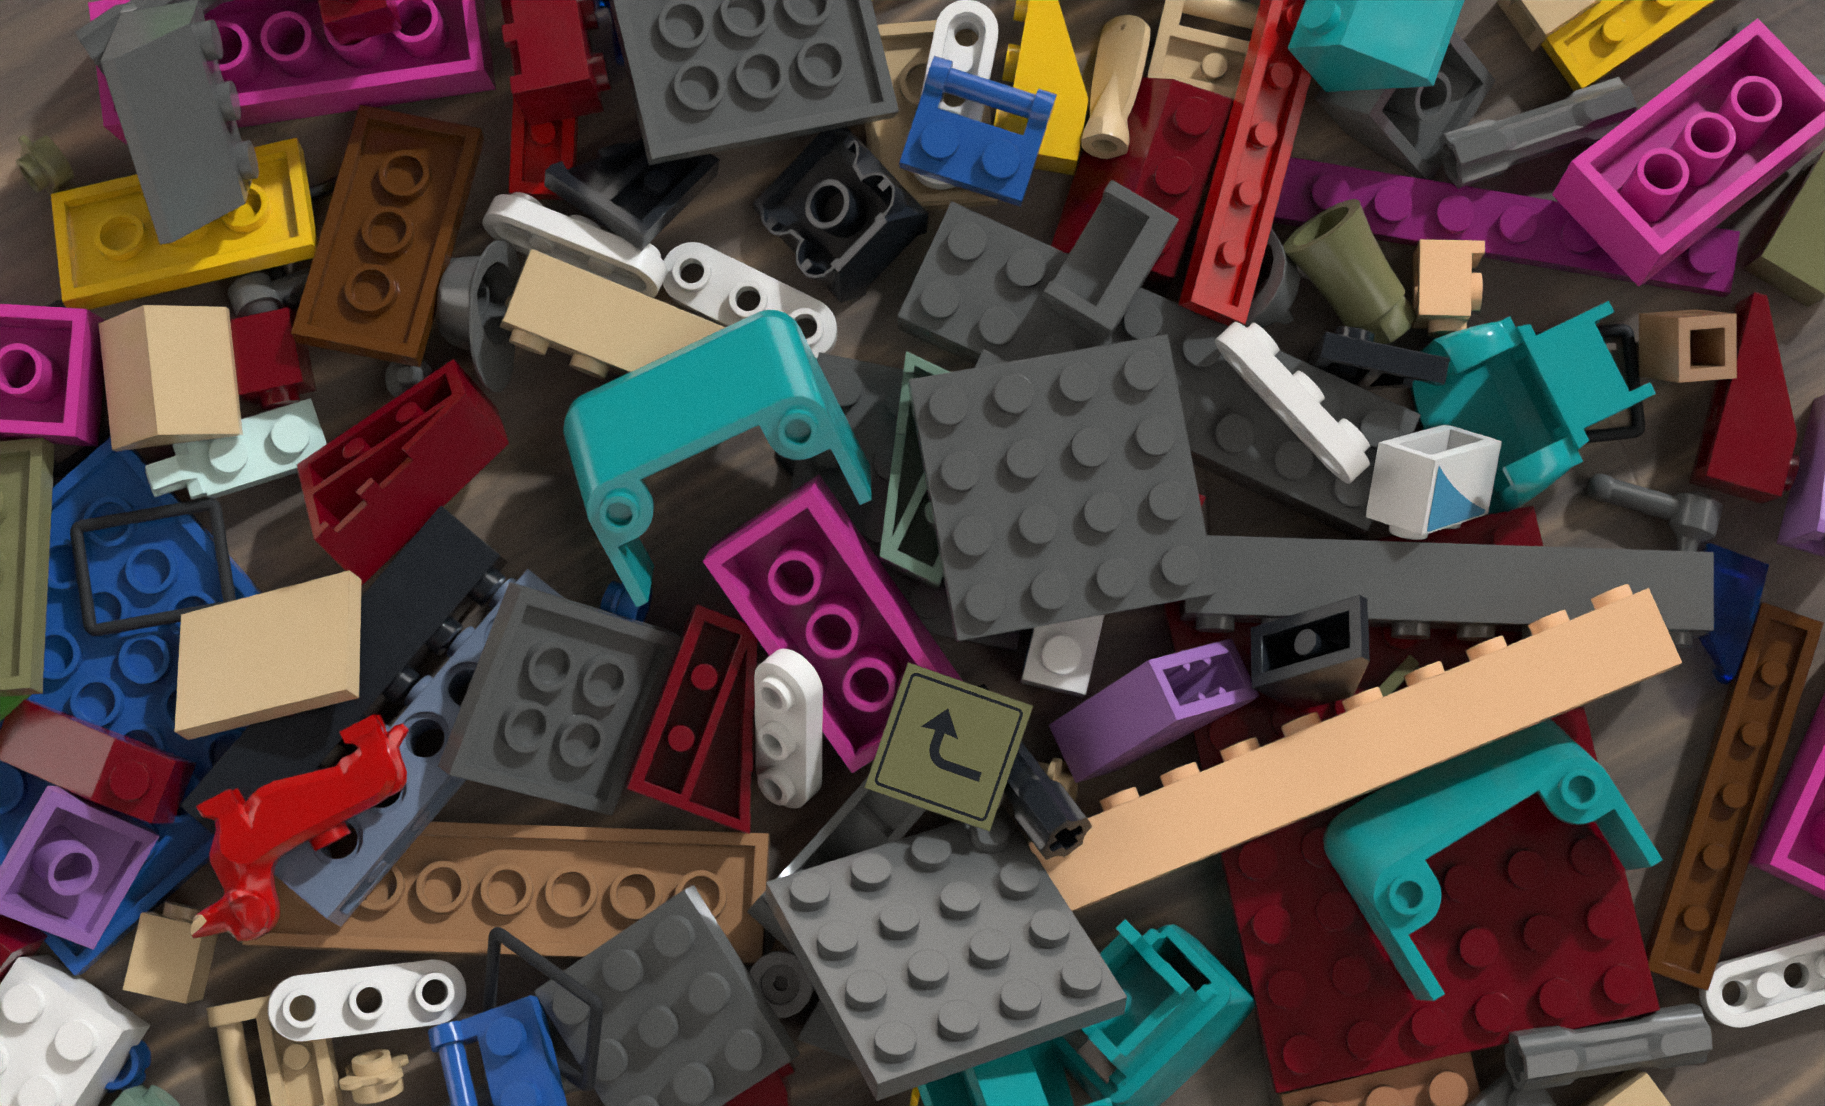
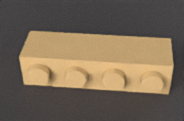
[499,249,725,379]

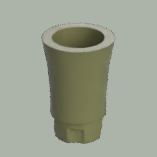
[1283,199,1416,344]

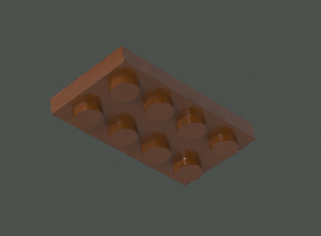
[291,105,485,367]

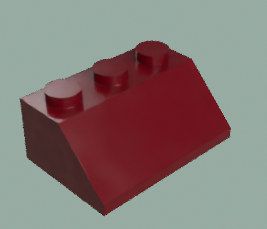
[1051,77,1233,292]

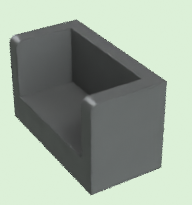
[1041,180,1179,342]

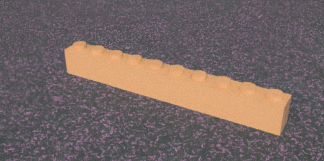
[1028,584,1682,912]

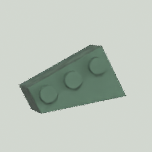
[879,351,949,590]

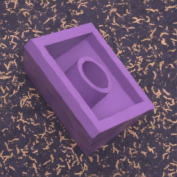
[0,786,159,950]

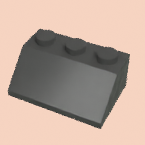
[100,0,259,244]

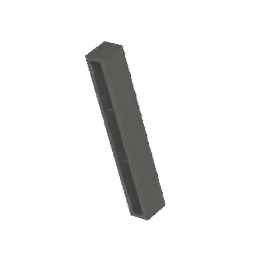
[1180,535,1714,648]

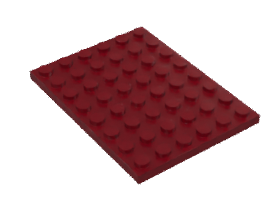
[1162,505,1660,1093]

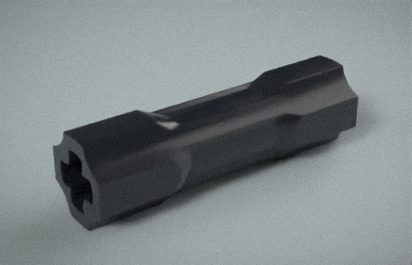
[978,684,1092,860]

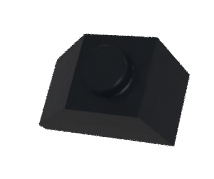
[1251,595,1370,711]

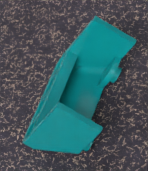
[563,310,872,607]
[1323,719,1663,1001]

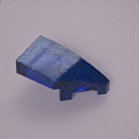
[1698,543,1769,685]

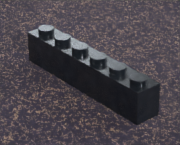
[180,506,508,835]

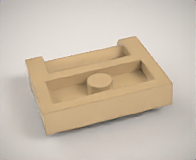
[1147,0,1259,108]
[206,995,344,1106]

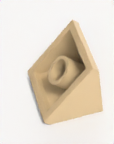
[98,305,243,451]

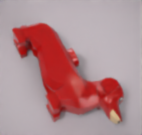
[190,714,409,942]

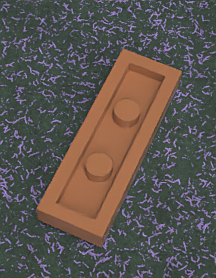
[1278,1051,1480,1106]

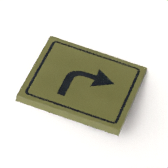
[864,662,1033,831]

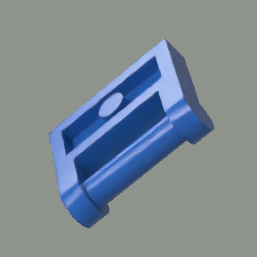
[899,56,1057,207]
[427,995,568,1106]

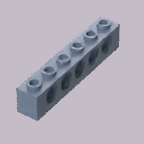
[274,569,564,927]

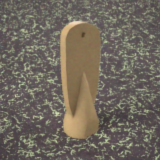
[1081,15,1150,159]

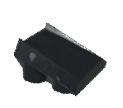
[753,127,929,303]

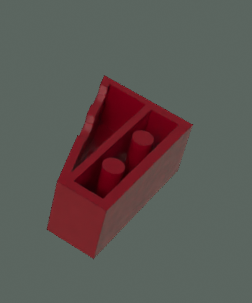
[500,0,611,126]
[296,359,509,586]
[625,605,758,834]

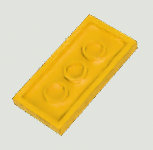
[51,137,318,310]

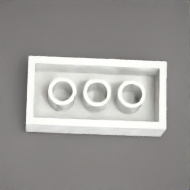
[0,954,151,1106]

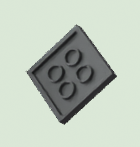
[438,582,682,816]
[534,885,800,1106]

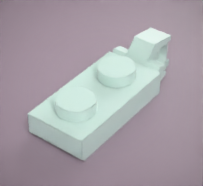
[145,398,327,500]

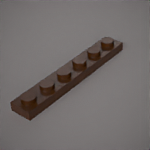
[1645,602,1824,991]

